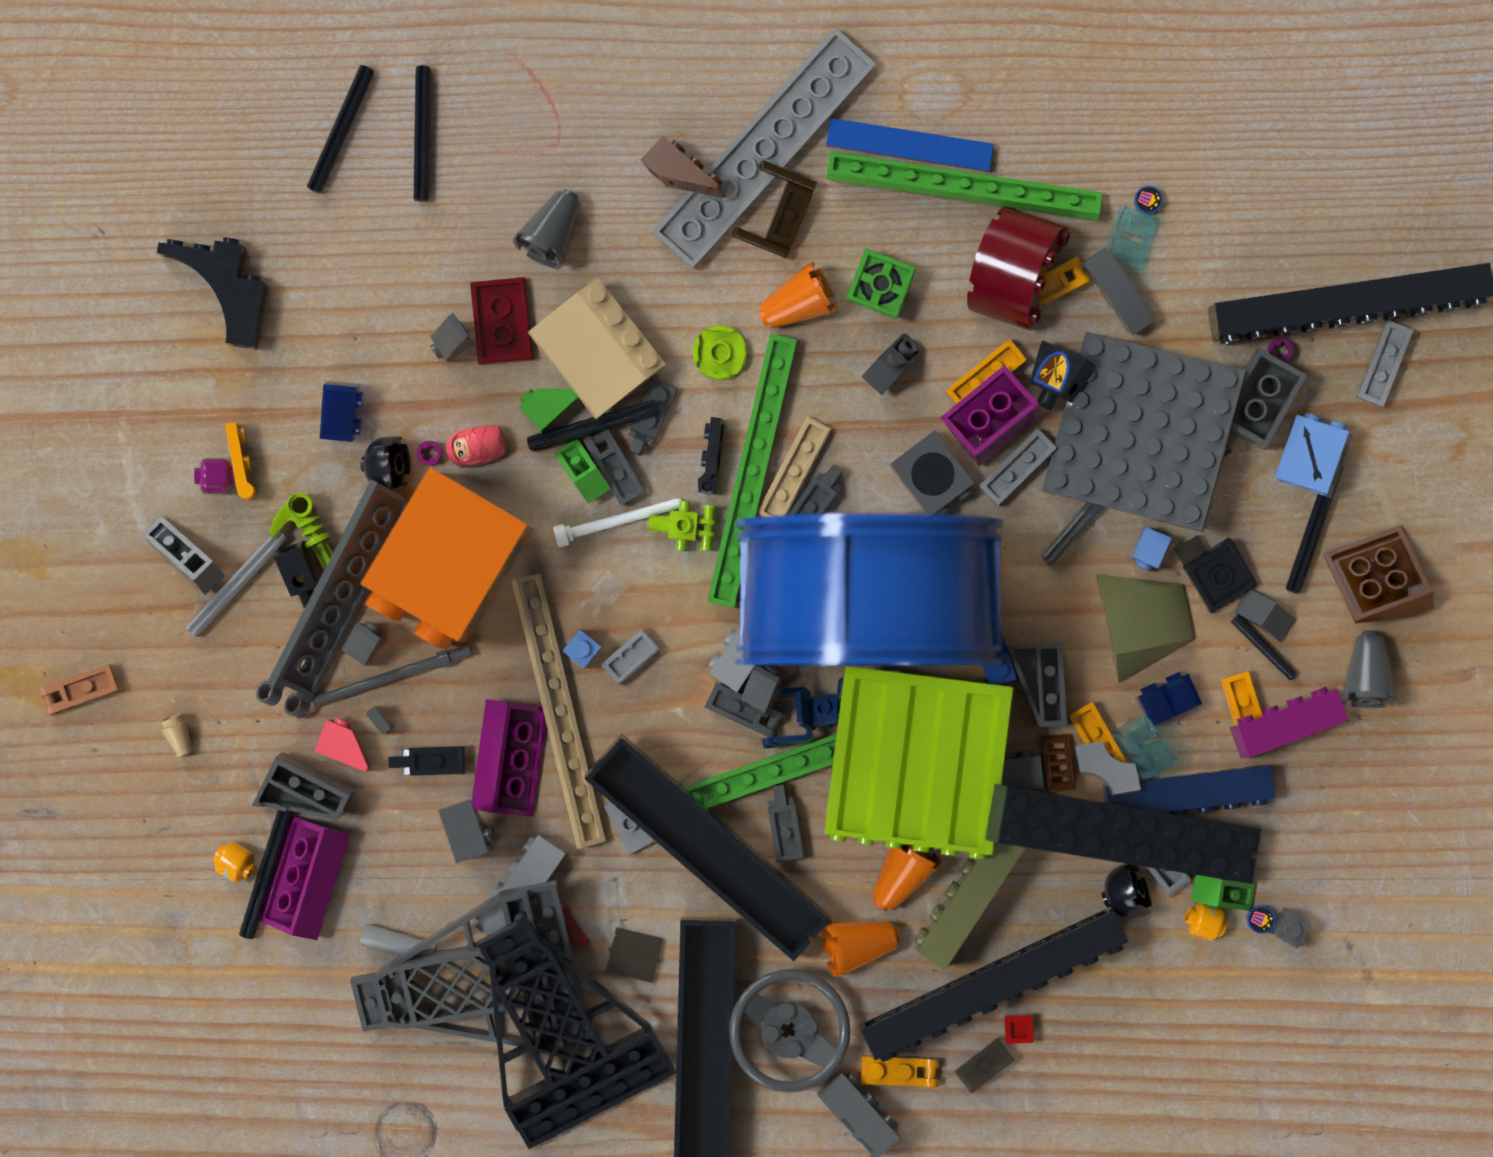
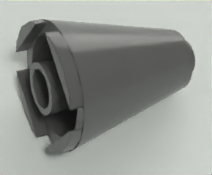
[513,189,581,268]
[1342,630,1398,708]

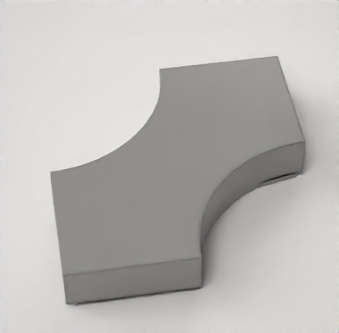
[1075,741,1141,797]

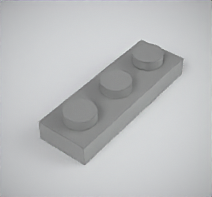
[1356,320,1413,408]
[978,428,1057,506]

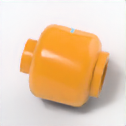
[213,842,256,883]
[1184,903,1228,941]

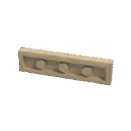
[756,416,831,517]

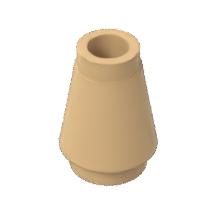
[160,714,192,757]

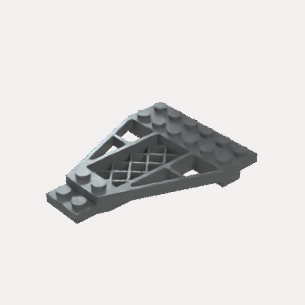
[350,881,592,1049]

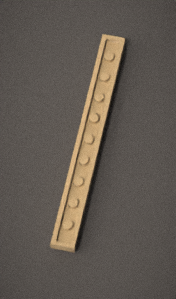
[511,573,606,849]

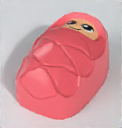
[446,425,507,468]

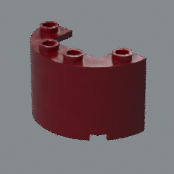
[967,207,1070,331]

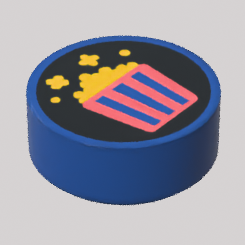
[1134,186,1162,215]
[1246,905,1275,934]

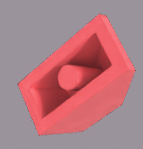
[314,717,370,772]

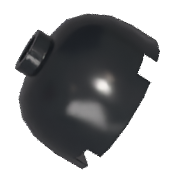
[360,436,411,491]
[1102,864,1152,918]

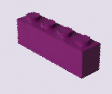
[1229,687,1349,759]

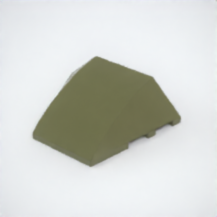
[1096,574,1194,682]

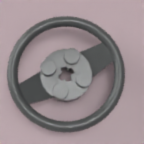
[729,969,850,1092]

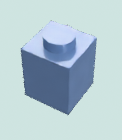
[1130,527,1171,571]
[563,630,603,669]

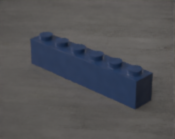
[1103,764,1275,815]

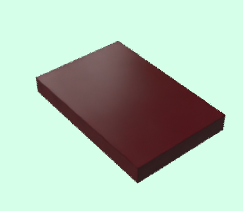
[470,277,533,365]

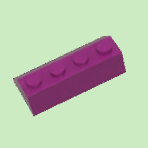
[472,699,546,817]
[260,815,350,940]

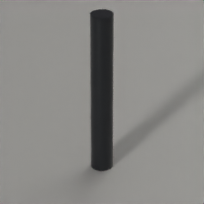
[1230,614,1297,680]

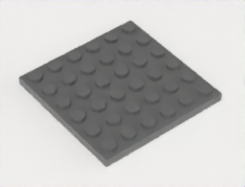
[1042,332,1247,532]

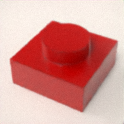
[1004,1014,1034,1044]

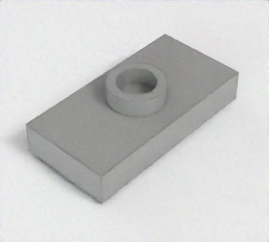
[601,629,660,685]
[604,802,654,854]

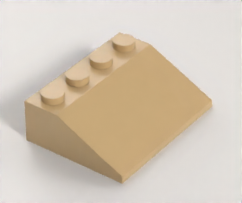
[528,278,666,419]

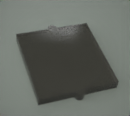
[606,927,663,983]

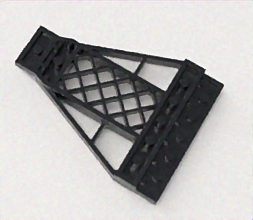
[476,916,676,1149]

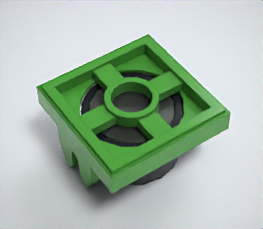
[845,248,917,320]

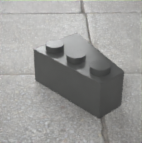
[1006,642,1067,727]
[252,752,356,820]
[438,799,497,864]
[817,1070,900,1157]

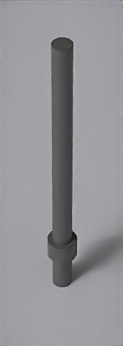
[312,645,472,708]

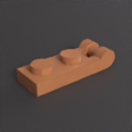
[37,664,119,716]

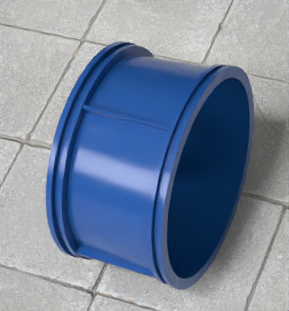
[735,514,1004,666]

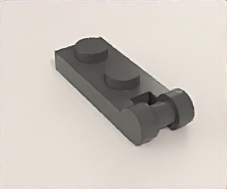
[583,429,645,506]
[705,682,786,737]

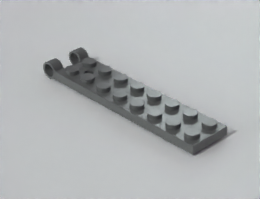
[256,480,410,719]

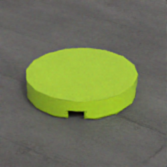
[692,325,747,380]

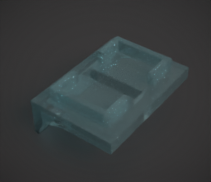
[1106,206,1159,271]

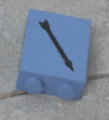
[1275,413,1352,498]

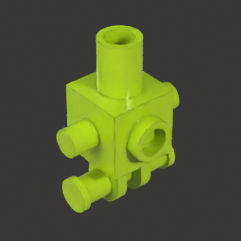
[648,501,717,551]

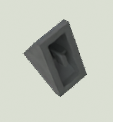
[1233,589,1295,642]

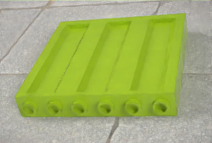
[824,666,1013,860]

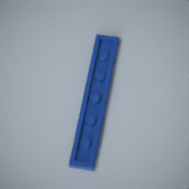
[826,118,993,172]

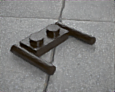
[732,160,817,259]

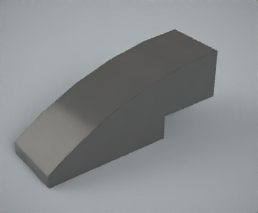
[1082,247,1156,336]

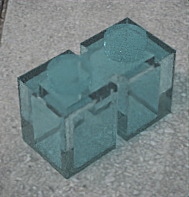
[1112,714,1177,779]

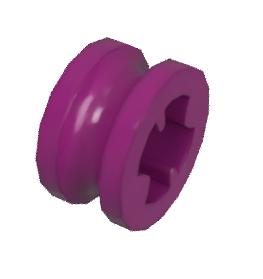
[1267,338,1293,362]
[417,441,442,466]

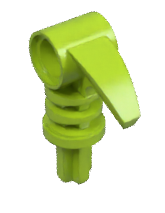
[269,493,333,569]

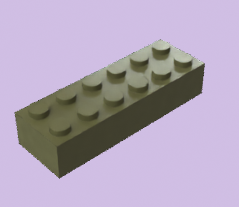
[914,842,1026,970]

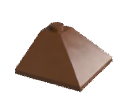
[1323,525,1434,624]

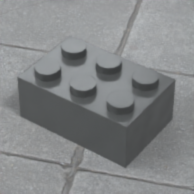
[1231,348,1307,449]

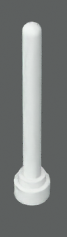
[553,498,682,548]

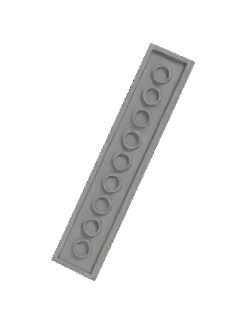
[652,28,876,269]

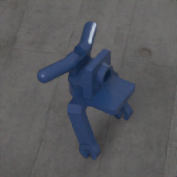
[762,677,844,749]

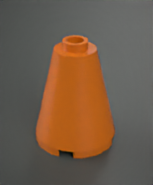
[758,262,838,328]
[871,844,942,911]
[821,922,901,977]

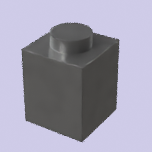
[1269,908,1311,949]

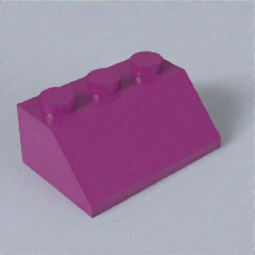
[940,365,1043,467]

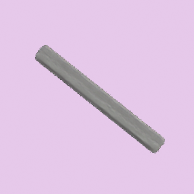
[186,530,288,637]

